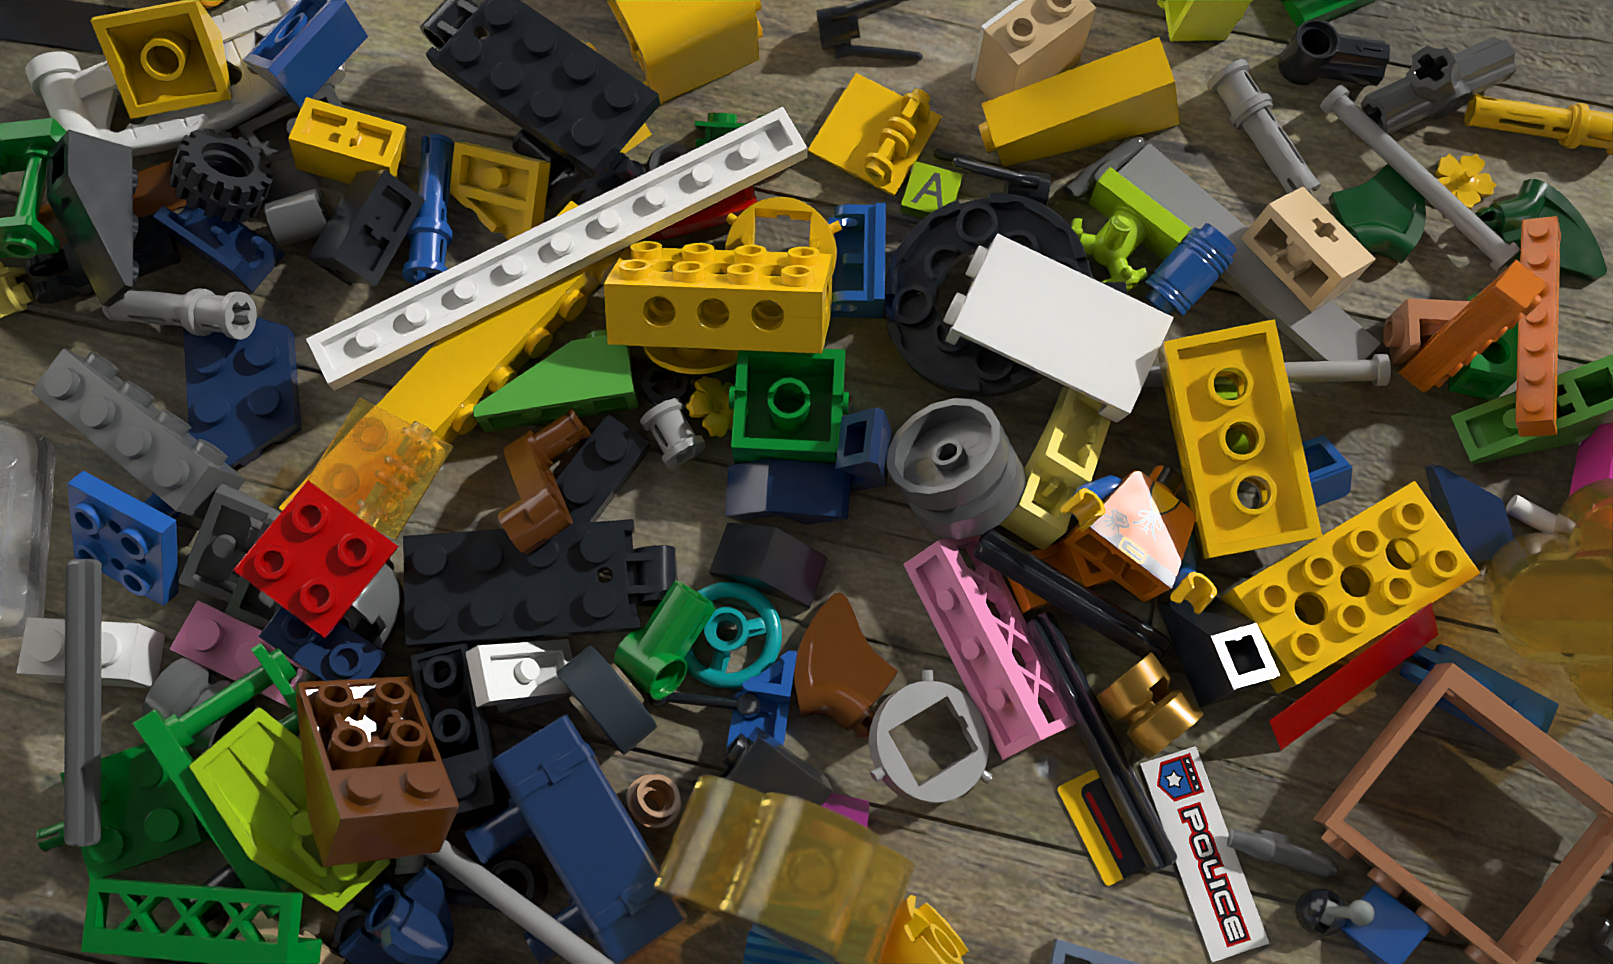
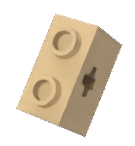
[1241,187,1375,312]

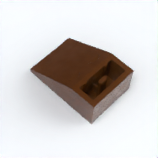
[295,676,459,867]

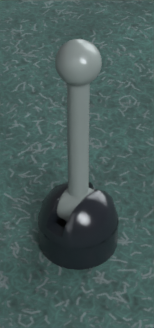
[1295,888,1374,936]

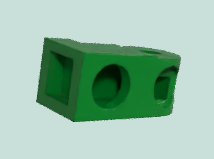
[1448,293,1518,400]

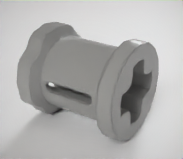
[640,398,706,468]

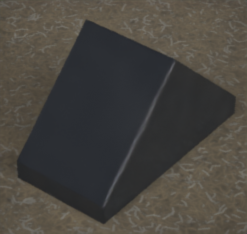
[709,523,828,609]

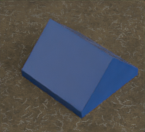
[243,0,368,108]

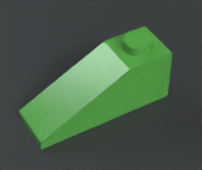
[473,330,639,433]
[1451,354,1613,465]

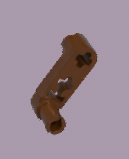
[497,408,591,555]

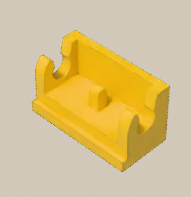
[288,97,407,184]

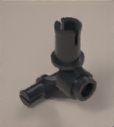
[512,128,646,214]

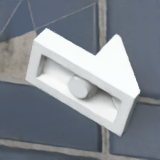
[466,639,573,713]

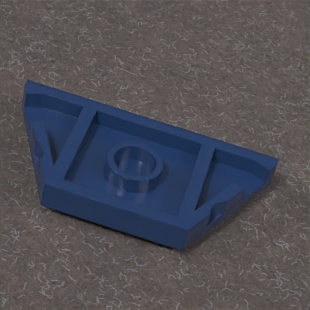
[183,317,302,468]

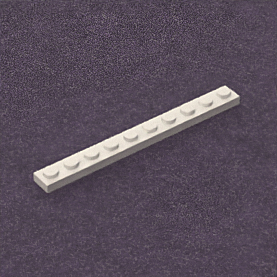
[306,107,808,391]

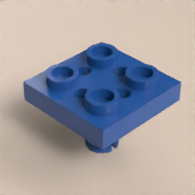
[67,471,183,606]

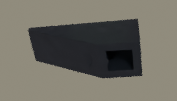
[47,129,139,307]
[411,642,508,831]

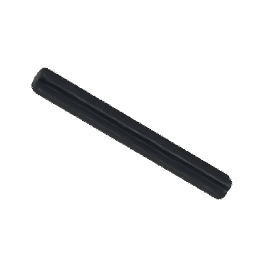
[1026,612,1177,871]

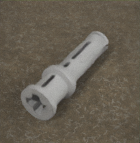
[1207,59,1321,195]
[102,288,257,340]

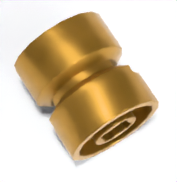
[1096,652,1204,759]

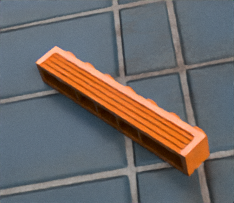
[1515,216,1561,437]
[1398,260,1546,393]

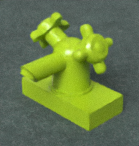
[1071,167,1192,292]

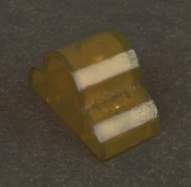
[1483,478,1613,721]
[652,775,915,964]

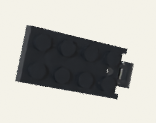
[420,0,660,179]
[403,519,678,648]

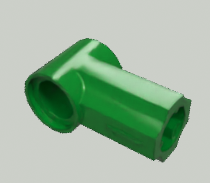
[614,581,716,700]

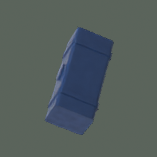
[465,715,690,964]

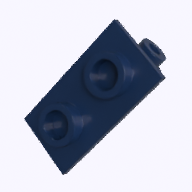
[258,606,387,681]

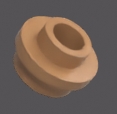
[625,774,681,831]

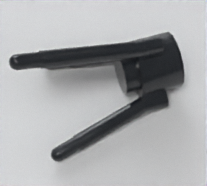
[816,0,923,62]
[934,148,1050,206]

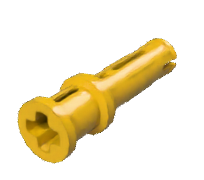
[1464,94,1613,156]

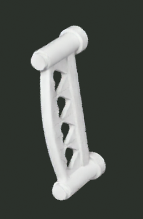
[25,0,345,157]

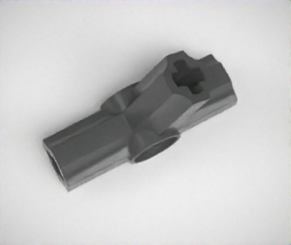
[1360,36,1517,135]

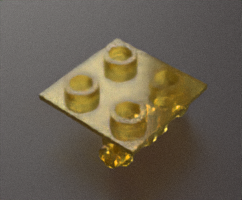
[306,397,453,540]

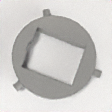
[869,670,992,805]

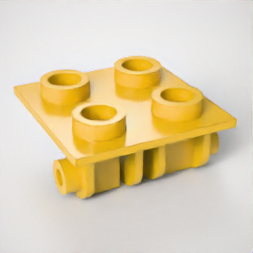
[808,73,942,197]

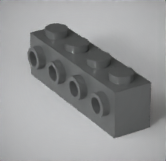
[31,348,246,520]

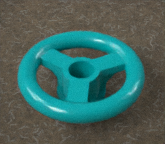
[684,582,782,689]

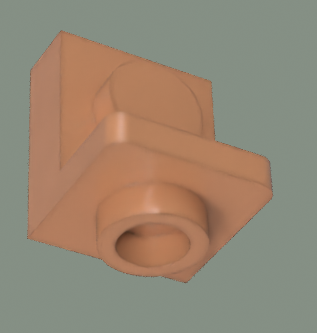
[1383,298,1470,364]

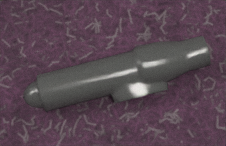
[1064,136,1144,201]
[1227,829,1339,879]

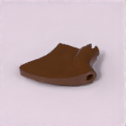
[794,592,898,740]

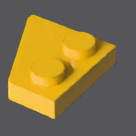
[449,142,551,240]

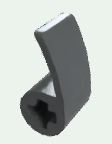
[264,157,330,248]

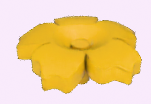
[1435,154,1496,210]
[686,376,734,438]

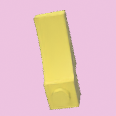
[999,386,1111,551]

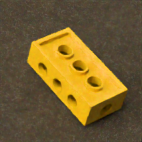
[604,241,832,354]
[1157,319,1323,560]
[1220,481,1481,694]

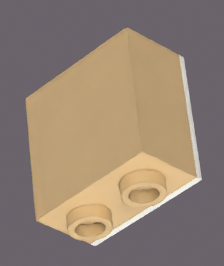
[971,0,1096,100]

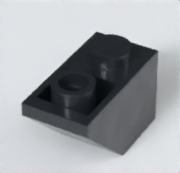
[1157,596,1280,708]

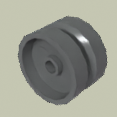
[887,398,1025,540]

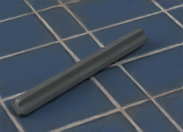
[64,559,102,847]

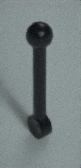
[648,692,761,718]

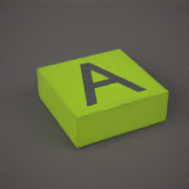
[900,161,963,219]

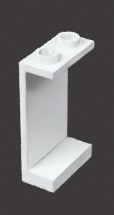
[943,234,1174,423]

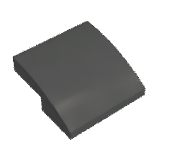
[178,483,281,628]

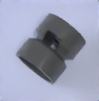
[142,658,256,754]

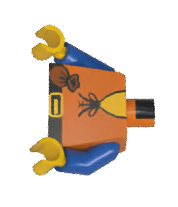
[1059,465,1217,615]

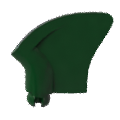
[1328,163,1426,264]
[1475,179,1607,281]

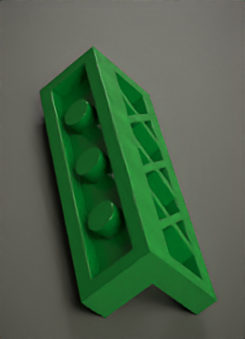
[81,878,322,964]

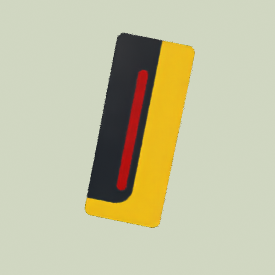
[1058,770,1145,886]

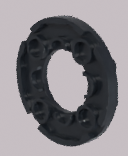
[885,193,1093,397]

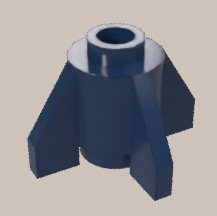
[339,867,454,964]

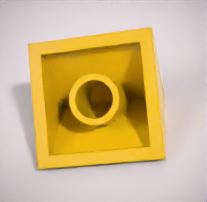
[90,0,232,119]

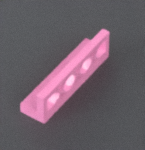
[903,535,1076,760]

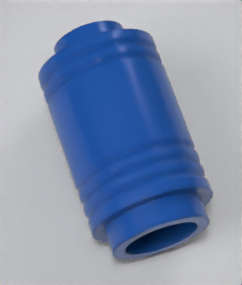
[1144,223,1237,317]

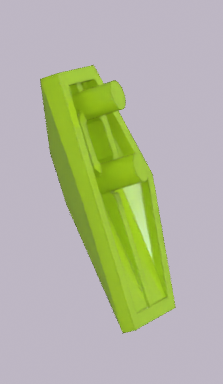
[189,707,390,912]

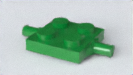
[36,743,209,879]

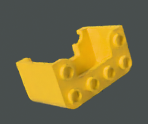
[606,0,763,104]

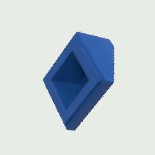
[1302,435,1353,507]
[1340,885,1431,964]

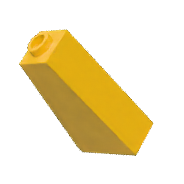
[978,37,1180,167]

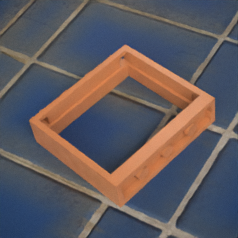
[1312,663,1613,964]

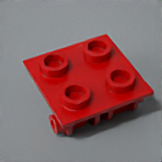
[233,480,399,638]

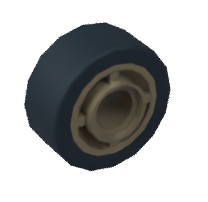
[556,646,657,755]

